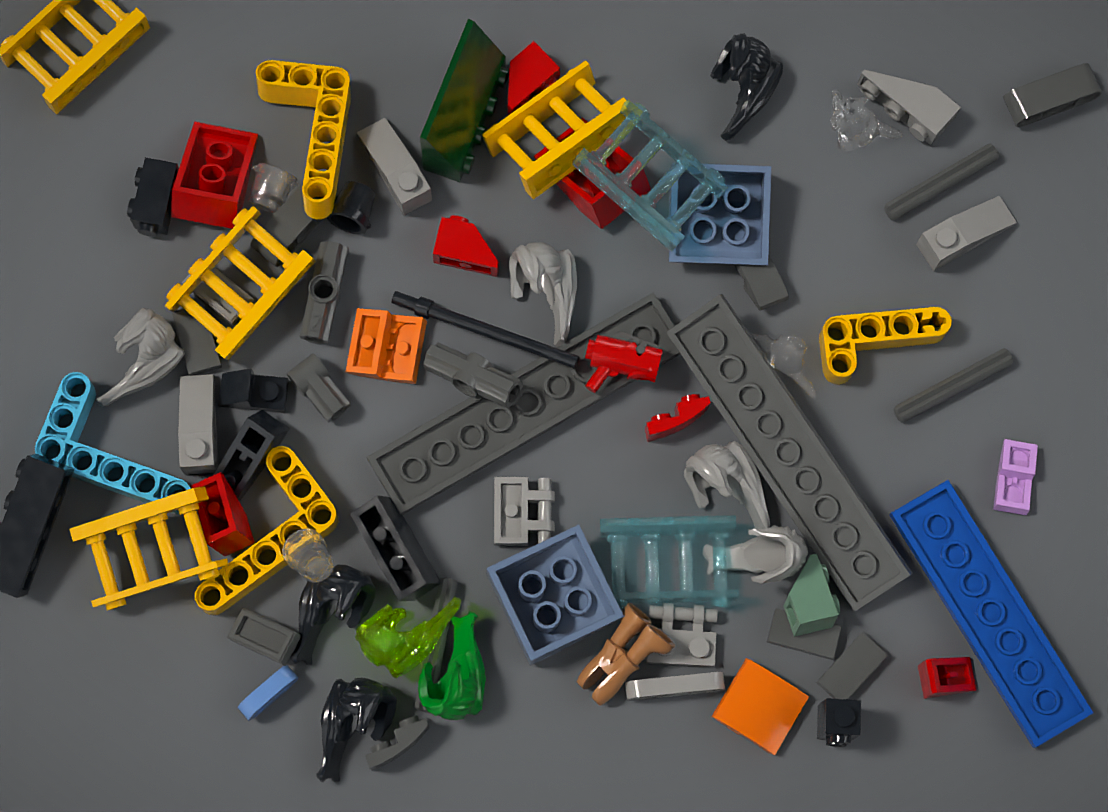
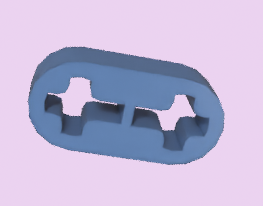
[238,665,298,721]

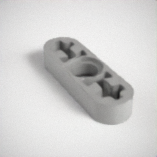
[625,672,725,700]

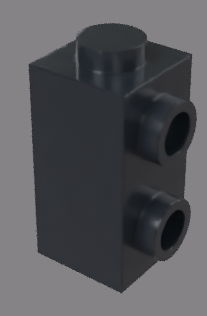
[127,157,179,237]
[817,698,861,747]

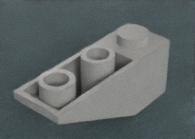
[857,69,961,146]

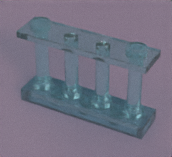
[572,99,728,252]
[600,515,739,610]

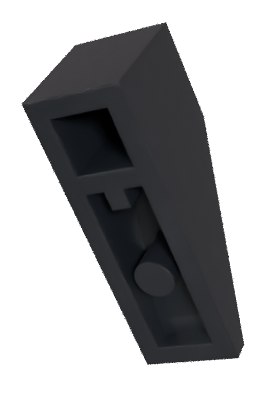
[214,410,290,502]

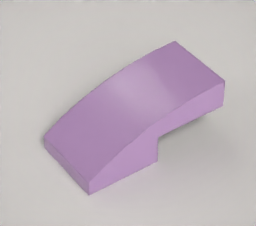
[993,439,1038,515]

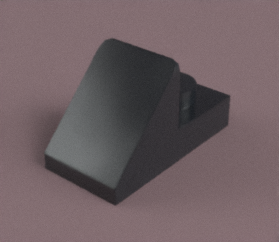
[218,369,289,413]

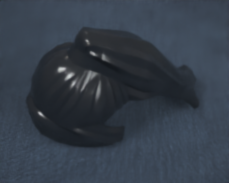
[710,33,783,141]
[290,564,376,665]
[316,678,397,782]

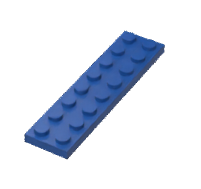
[889,480,1093,748]

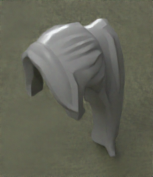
[509,242,577,347]
[96,308,185,407]
[684,441,770,537]
[703,525,808,584]

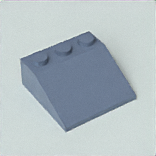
[669,163,771,266]
[486,525,624,666]

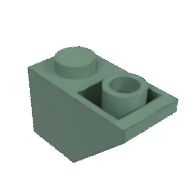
[784,553,840,637]

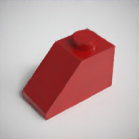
[433,215,499,277]
[191,472,254,556]

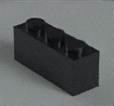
[350,496,441,601]

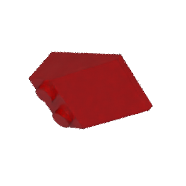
[533,117,651,229]
[171,121,258,229]

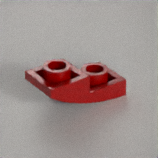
[645,394,711,442]

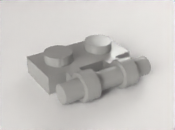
[494,477,555,546]
[646,603,718,668]

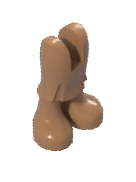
[576,603,675,706]

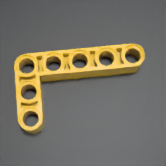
[256,60,351,219]
[195,446,339,615]

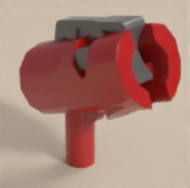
[585,331,663,393]

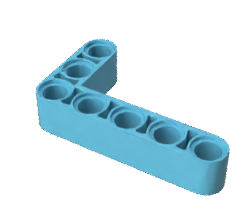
[35,372,191,514]

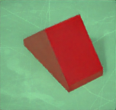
[918,657,976,699]

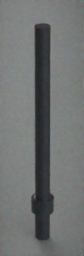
[391,291,580,369]

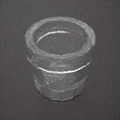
[248,163,299,213]
[282,528,334,583]

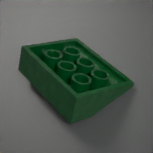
[420,19,509,183]

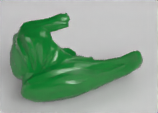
[418,611,486,720]

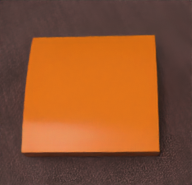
[345,308,427,384]
[711,658,809,755]

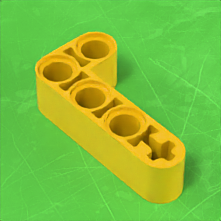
[819,307,952,385]

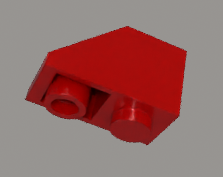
[508,41,560,115]

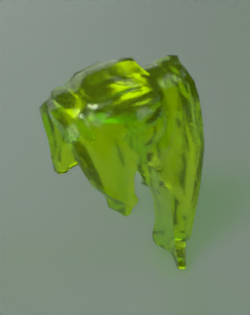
[355,596,461,678]

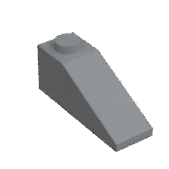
[357,118,432,216]
[916,196,1017,271]
[178,374,218,475]

